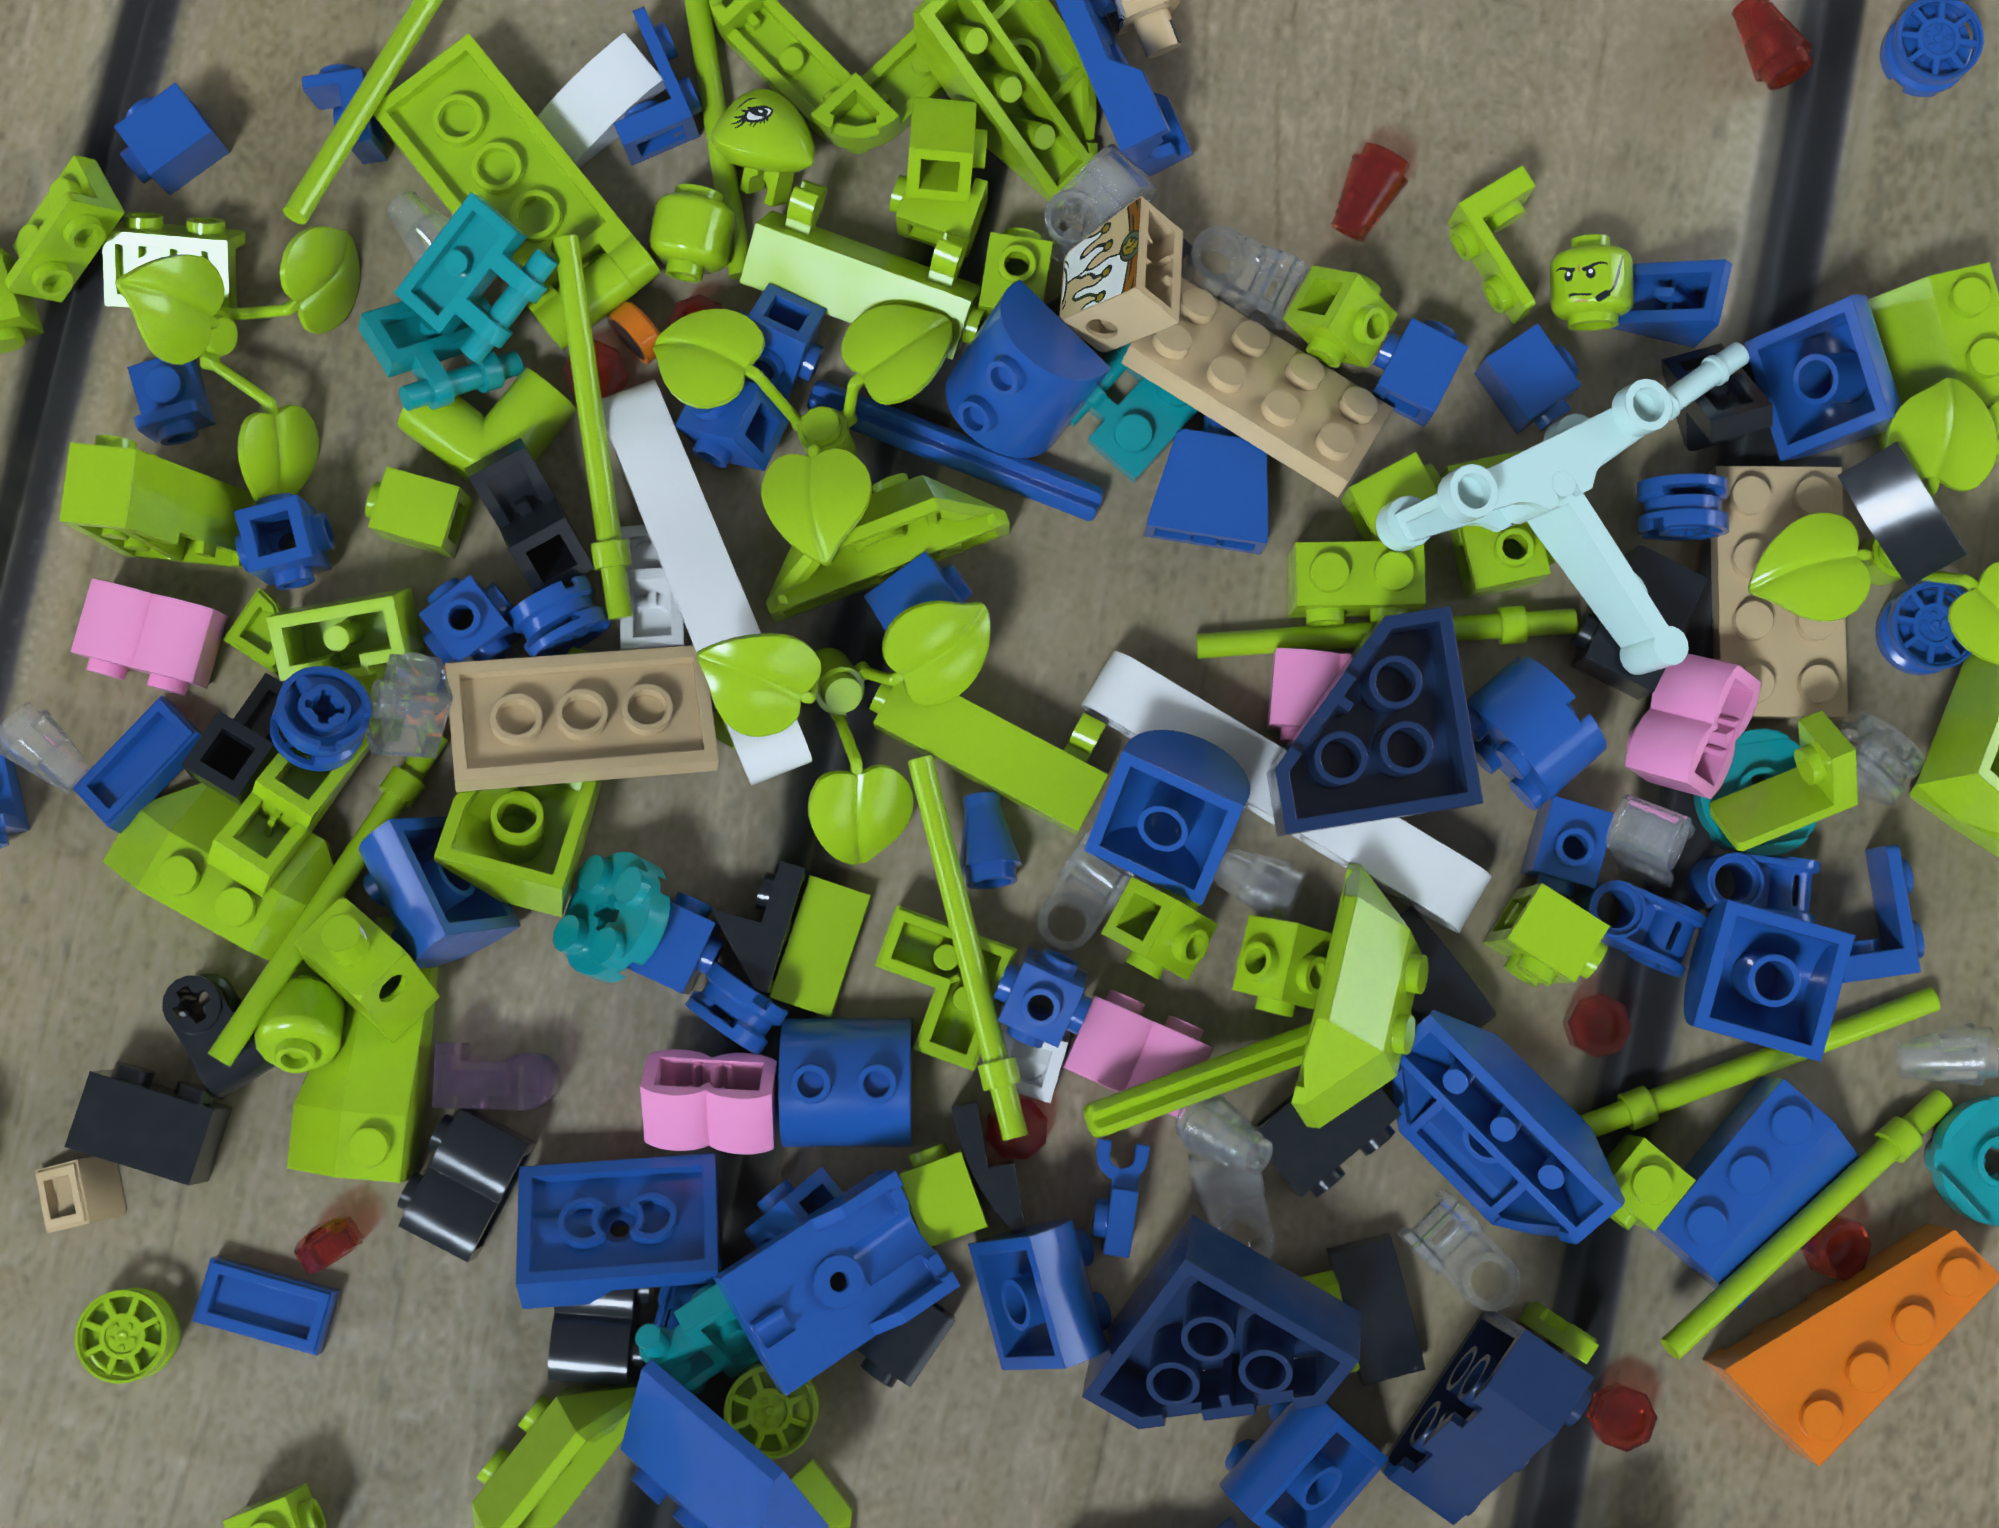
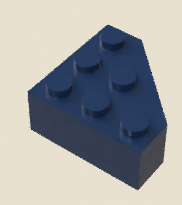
[1267,606,1484,837]
[1082,1214,1362,1429]
[1380,1306,1595,1525]

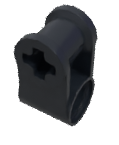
[162,973,275,1100]

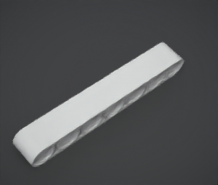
[602,379,813,786]
[1081,651,1492,933]

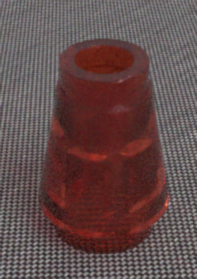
[1732,0,1814,90]
[1331,142,1410,242]

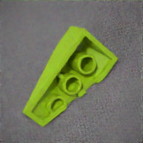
[434,647,603,918]

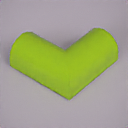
[397,367,577,486]
[875,905,1018,1071]

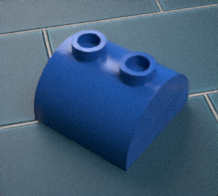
[945,279,1111,458]
[1744,295,1902,461]
[1084,730,1250,905]
[359,816,521,968]
[1684,899,1855,1062]
[779,1018,913,1147]
[968,1218,1112,1370]
[1219,1401,1389,1528]

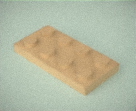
[1121,277,1394,497]
[1709,466,1848,720]
[445,645,719,792]

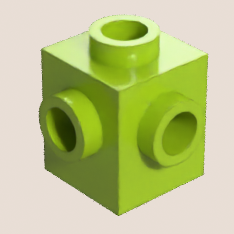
[1283,265,1398,368]
[1101,877,1219,981]
[1232,915,1332,1018]

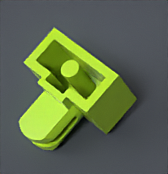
[266,587,424,730]

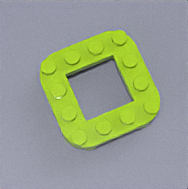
[709,0,945,154]

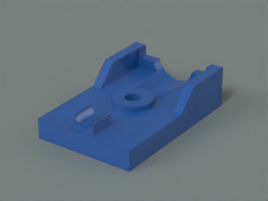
[1055,0,1194,177]
[516,1153,720,1309]
[713,1170,960,1396]

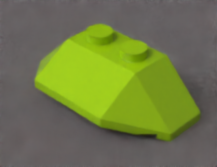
[913,0,1098,205]
[766,473,1010,624]
[102,783,346,978]
[1291,862,1429,1129]
[472,1379,639,1528]

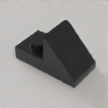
[1661,343,1773,451]
[712,861,810,993]

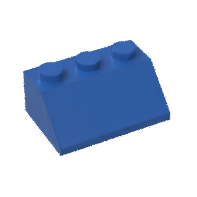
[1647,1076,1859,1309]
[620,1359,829,1528]

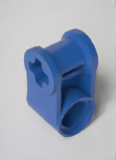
[1687,852,1821,924]
[1573,880,1707,978]

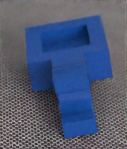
[1091,1138,1150,1258]

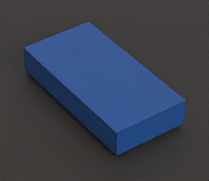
[72,695,203,834]
[192,1255,340,1356]

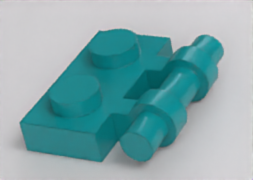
[394,192,558,364]
[358,295,523,411]
[1069,343,1200,484]
[635,1282,760,1395]

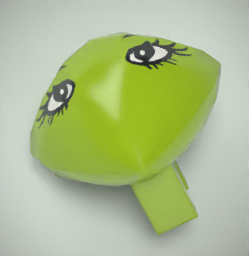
[711,88,815,207]

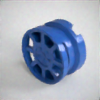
[1880,0,1984,97]
[1637,474,1729,541]
[507,576,611,657]
[1875,581,1972,676]
[269,666,372,771]
[685,961,789,1055]

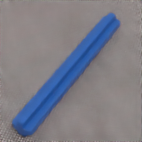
[807,380,1104,521]

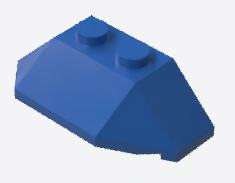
[1392,1010,1625,1245]

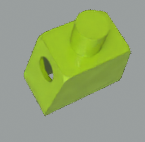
[294,896,440,1043]

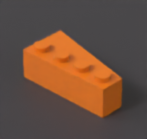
[1702,1223,1999,1467]

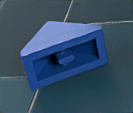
[1612,259,1732,348]

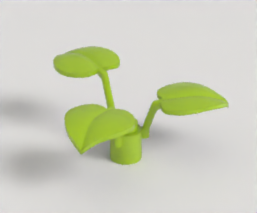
[115,225,360,502]
[653,305,953,566]
[1748,378,1999,666]
[697,600,990,865]

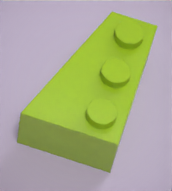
[59,435,256,569]

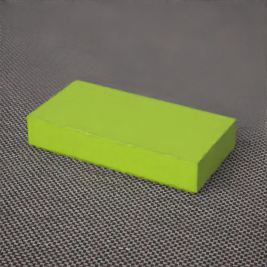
[770,875,872,1017]

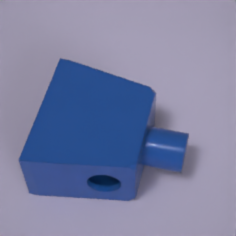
[1143,415,1269,555]

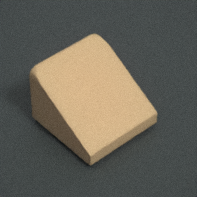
[35,1156,126,1234]

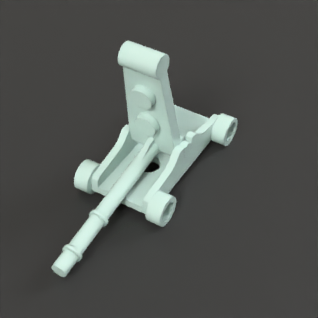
[1376,342,1750,675]

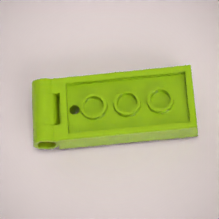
[373,33,661,350]

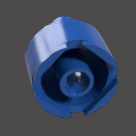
[1467,656,1607,811]

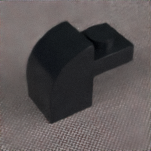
[464,438,594,593]
[181,673,288,806]

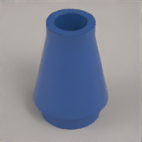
[959,792,1022,890]

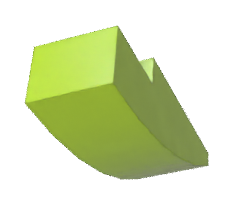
[206,717,384,897]

